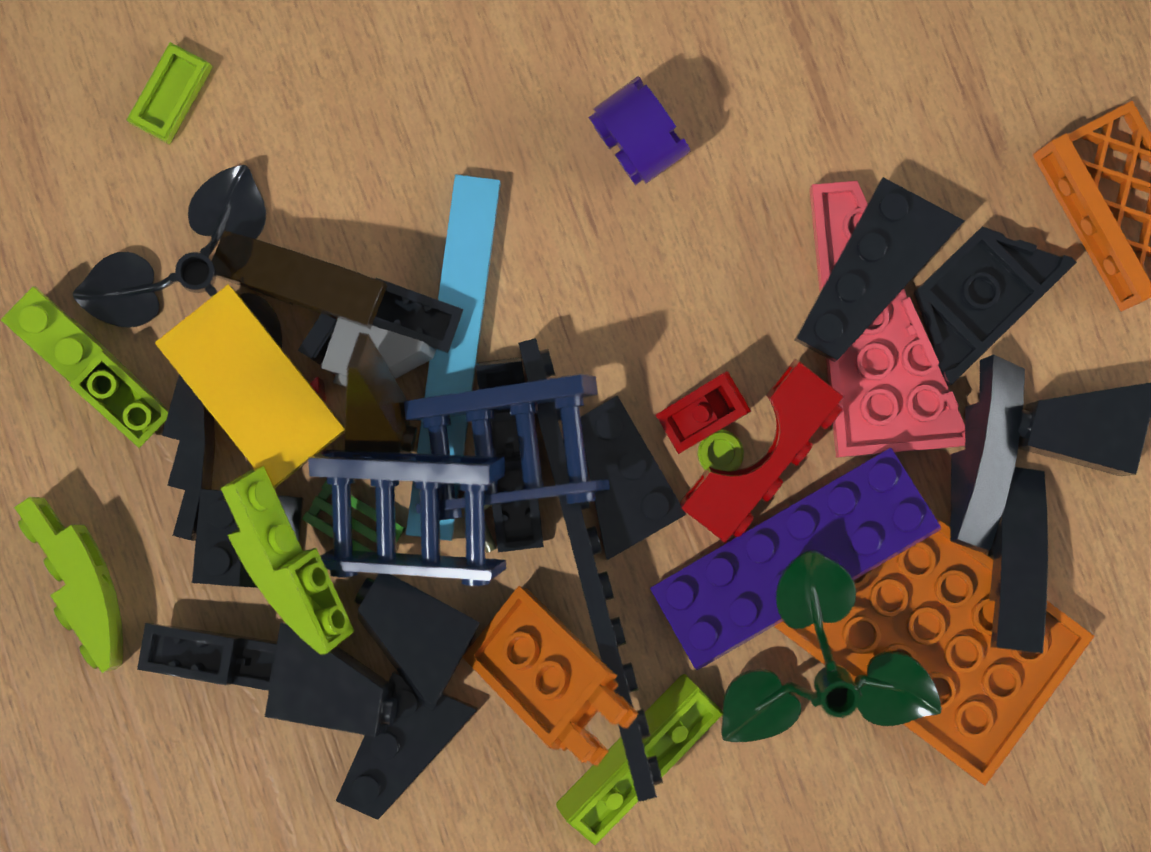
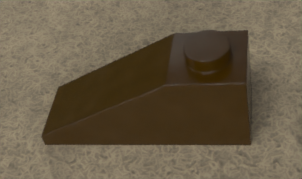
[345,332,417,453]

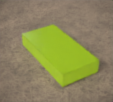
[126,42,213,145]

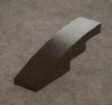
[211,230,387,329]

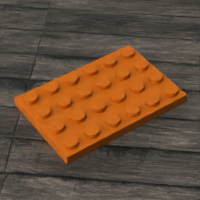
[774,517,1095,786]

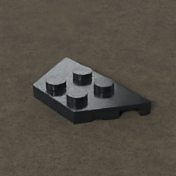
[914,226,1077,386]

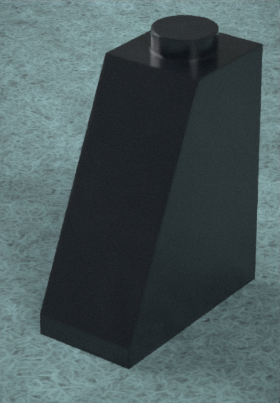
[1018,383,1151,477]
[354,573,480,712]
[265,622,397,737]

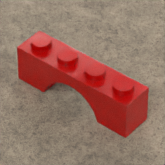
[680,359,844,543]

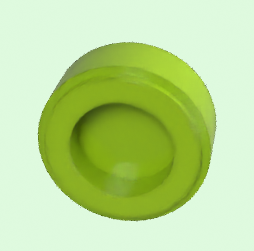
[697,430,744,471]

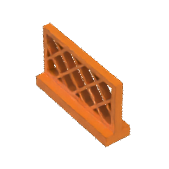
[1032,101,1151,312]

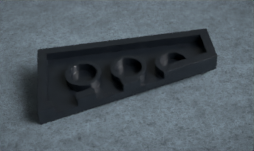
[794,177,965,362]

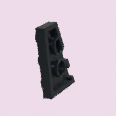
[581,395,686,560]
[336,671,478,820]

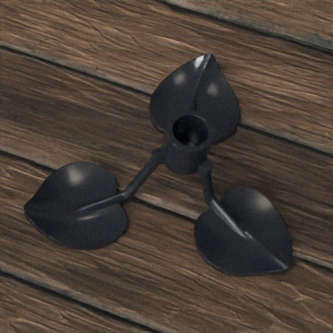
[73,165,282,349]

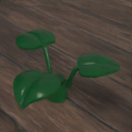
[721,550,941,742]

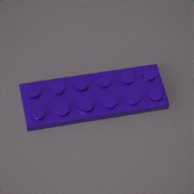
[650,448,941,670]

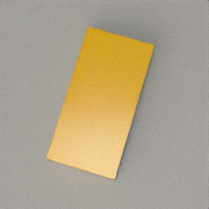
[155,284,345,489]

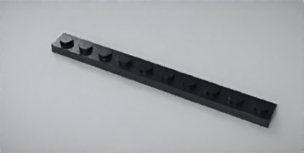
[518,338,663,802]

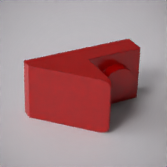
[656,371,751,454]

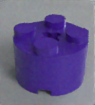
[588,76,691,186]

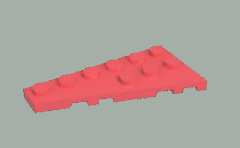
[809,181,965,458]

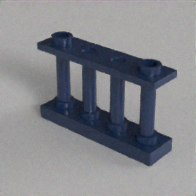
[403,374,610,520]
[309,450,506,586]

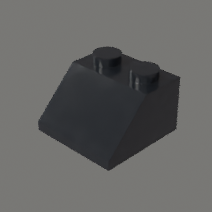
[192,489,304,588]

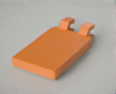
[463,586,639,766]

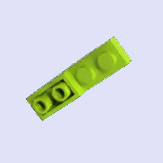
[1,286,169,448]
[221,466,355,655]
[14,497,123,673]

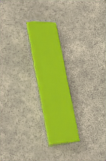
[556,674,723,845]

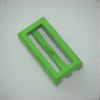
[302,480,406,552]

